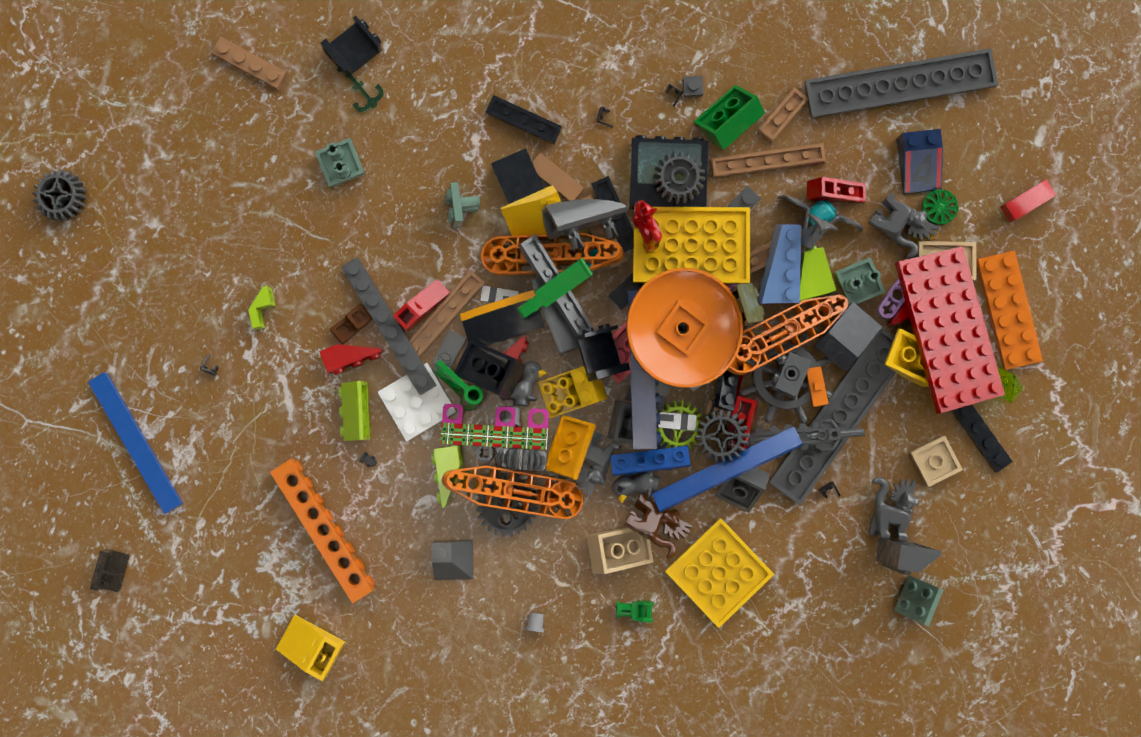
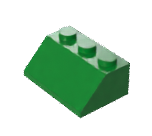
[693,85,765,150]

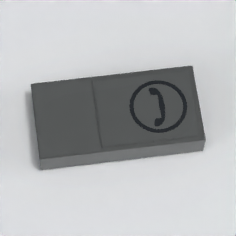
[432,330,467,369]

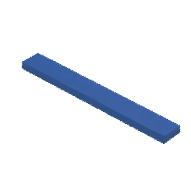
[88,372,183,514]
[652,427,803,512]

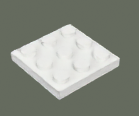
[378,363,456,441]

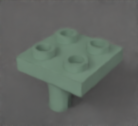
[315,138,365,188]
[445,182,480,229]
[834,257,885,306]
[894,575,943,627]

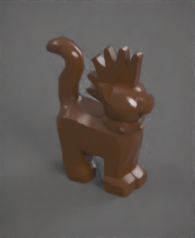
[624,493,692,559]

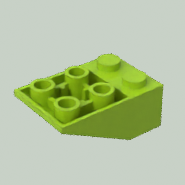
[431,445,463,508]

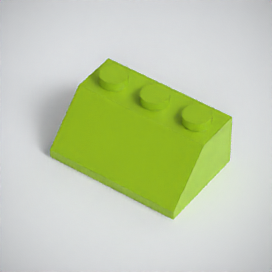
[339,381,370,441]

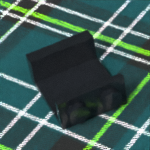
[320,15,382,78]
[491,148,544,204]
[576,323,630,382]

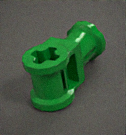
[616,600,654,623]

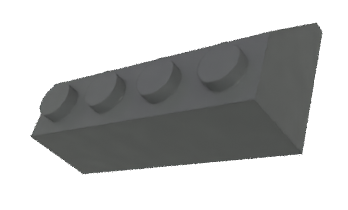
[531,278,579,355]
[876,537,942,575]

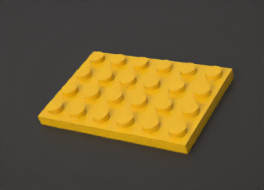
[633,207,750,284]

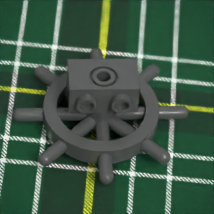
[739,332,832,423]

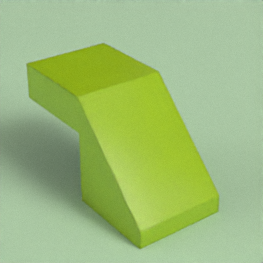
[248,286,276,330]

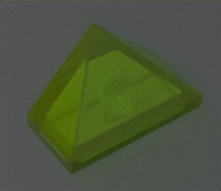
[997,367,1023,403]

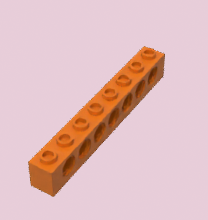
[270,459,375,604]

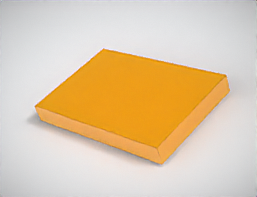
[544,415,596,480]

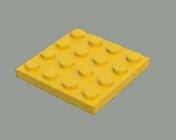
[665,518,775,628]

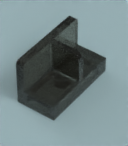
[90,549,130,592]

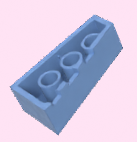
[757,224,801,304]

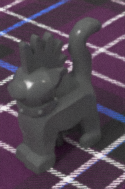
[868,192,939,259]
[557,430,621,497]
[868,477,919,541]

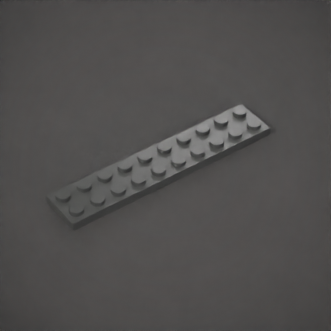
[804,48,998,119]
[768,328,896,505]

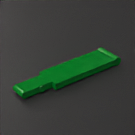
[517,258,593,319]

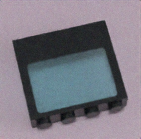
[629,135,709,210]

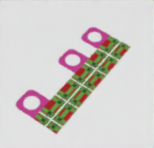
[440,404,549,450]

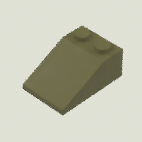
[730,283,765,327]

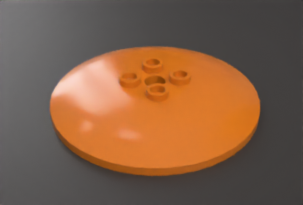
[626,268,743,388]

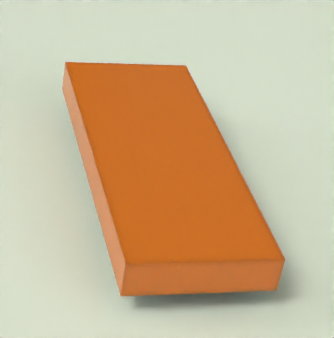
[806,366,829,407]

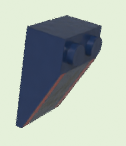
[896,129,943,194]

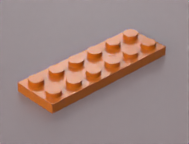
[976,250,1043,370]

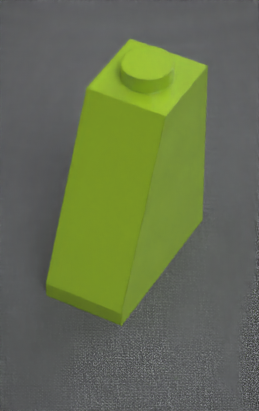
[800,245,836,302]

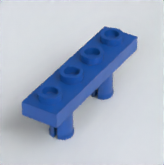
[610,446,691,476]

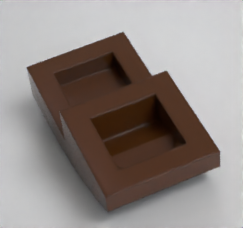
[330,304,372,345]

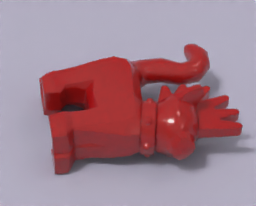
[633,200,662,253]

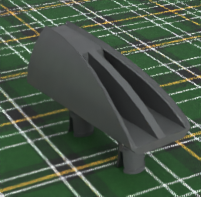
[542,199,627,251]

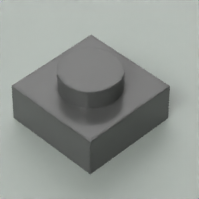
[683,76,703,98]

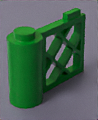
[433,359,483,411]

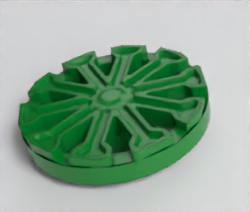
[922,189,959,225]

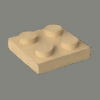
[909,435,963,487]

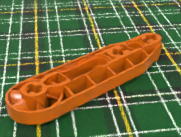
[481,233,624,276]
[727,294,848,375]
[442,466,583,519]

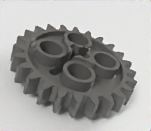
[476,474,538,537]

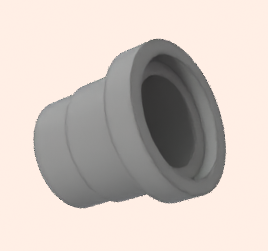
[502,407,521,427]
[525,613,544,633]

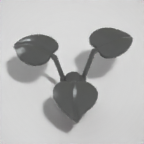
[777,195,864,249]

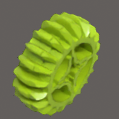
[657,400,704,450]

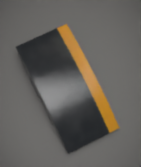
[460,290,545,346]

